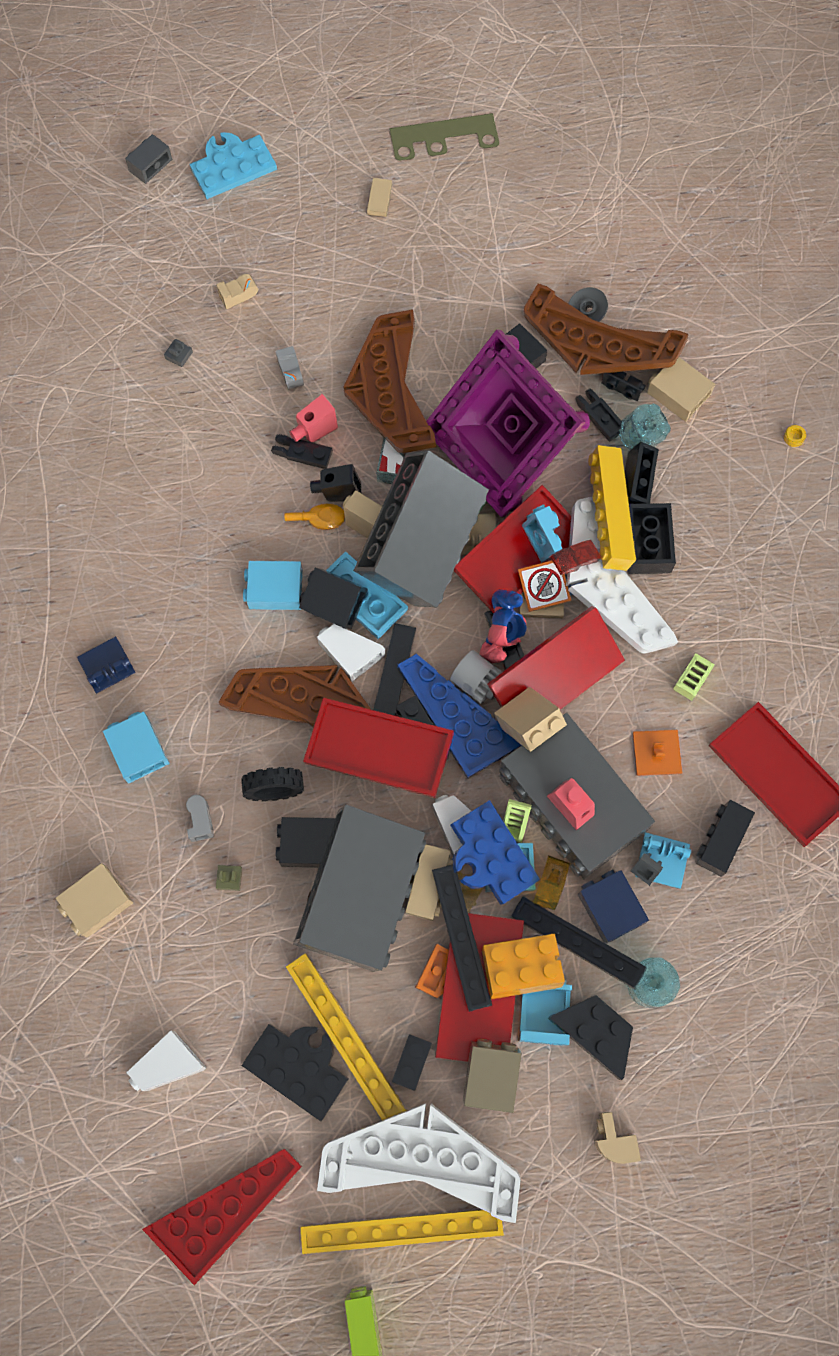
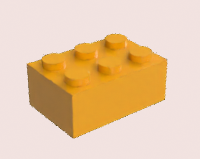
[482,934,565,999]

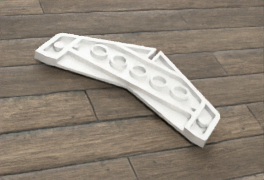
[566,496,678,654]
[317,1103,521,1223]

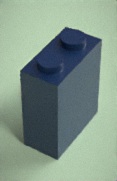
[578,870,649,944]

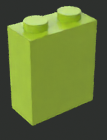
[345,1286,382,1356]

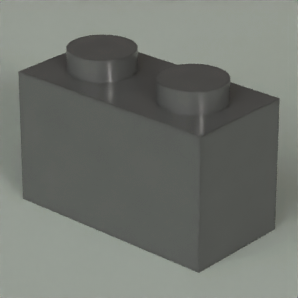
[125,134,173,184]

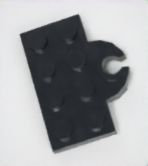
[241,1024,349,1121]

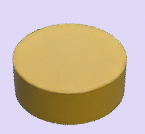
[784,425,806,447]

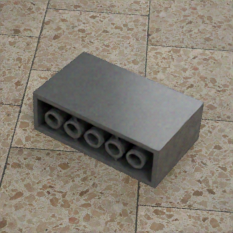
[353,450,489,608]
[499,713,655,879]
[293,804,426,972]

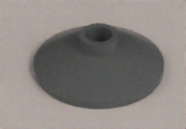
[568,287,608,322]

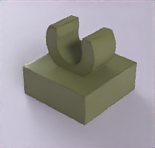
[216,865,242,891]

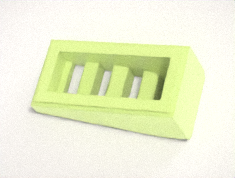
[673,654,715,701]
[503,799,532,843]

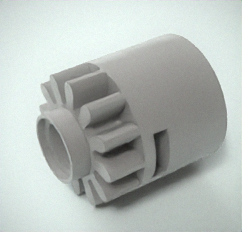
[450,650,502,704]

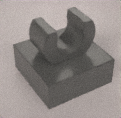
[164,339,193,367]
[631,853,664,886]

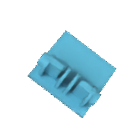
[635,832,691,889]

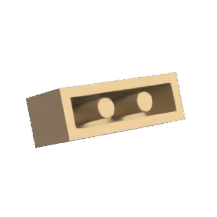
[406,844,453,921]

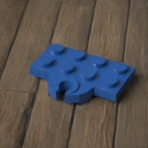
[450,800,540,905]

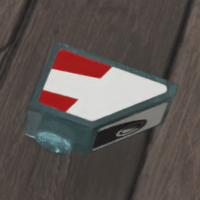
[376,438,405,484]

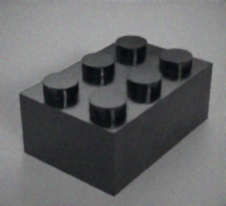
[628,503,676,574]

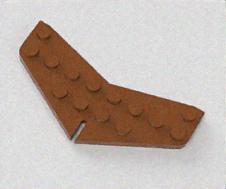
[524,283,689,375]
[343,309,436,453]
[219,665,371,728]

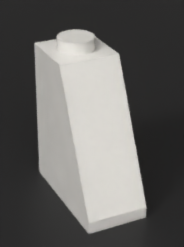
[317,624,386,682]
[432,795,471,856]
[126,1031,207,1091]

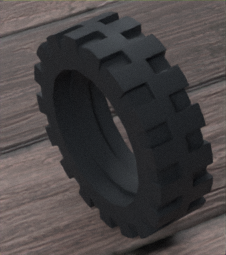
[241,767,304,801]

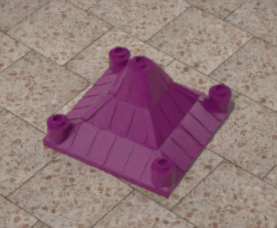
[426,329,590,517]

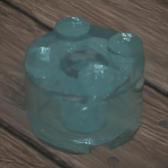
[619,404,671,450]
[628,957,680,1009]

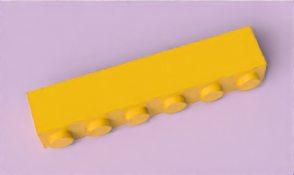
[588,445,636,571]

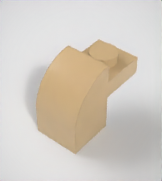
[594,1112,641,1164]

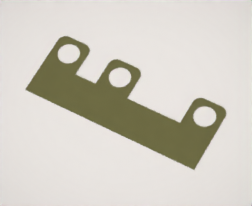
[389,113,499,161]

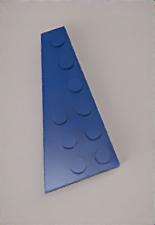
[397,654,522,779]

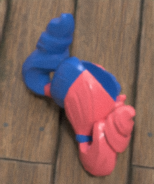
[480,589,527,663]

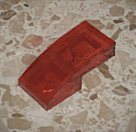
[550,540,602,575]

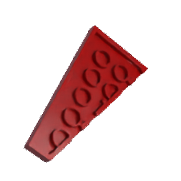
[142,1149,302,1285]

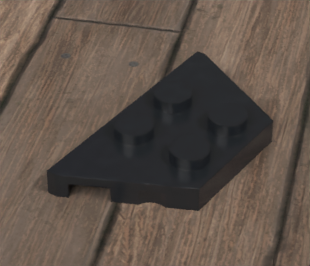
[548,995,633,1080]

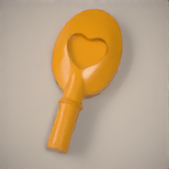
[284,503,345,530]

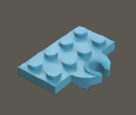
[189,132,277,199]
[326,551,408,639]

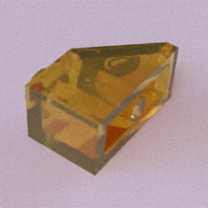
[533,855,570,910]

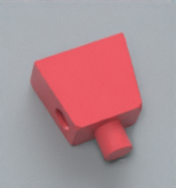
[289,394,338,443]
[547,778,595,830]

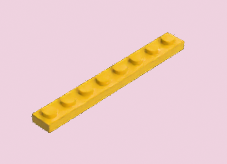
[286,953,407,1120]
[301,1210,504,1254]

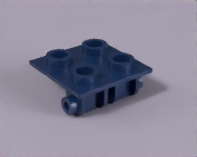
[77,636,136,694]

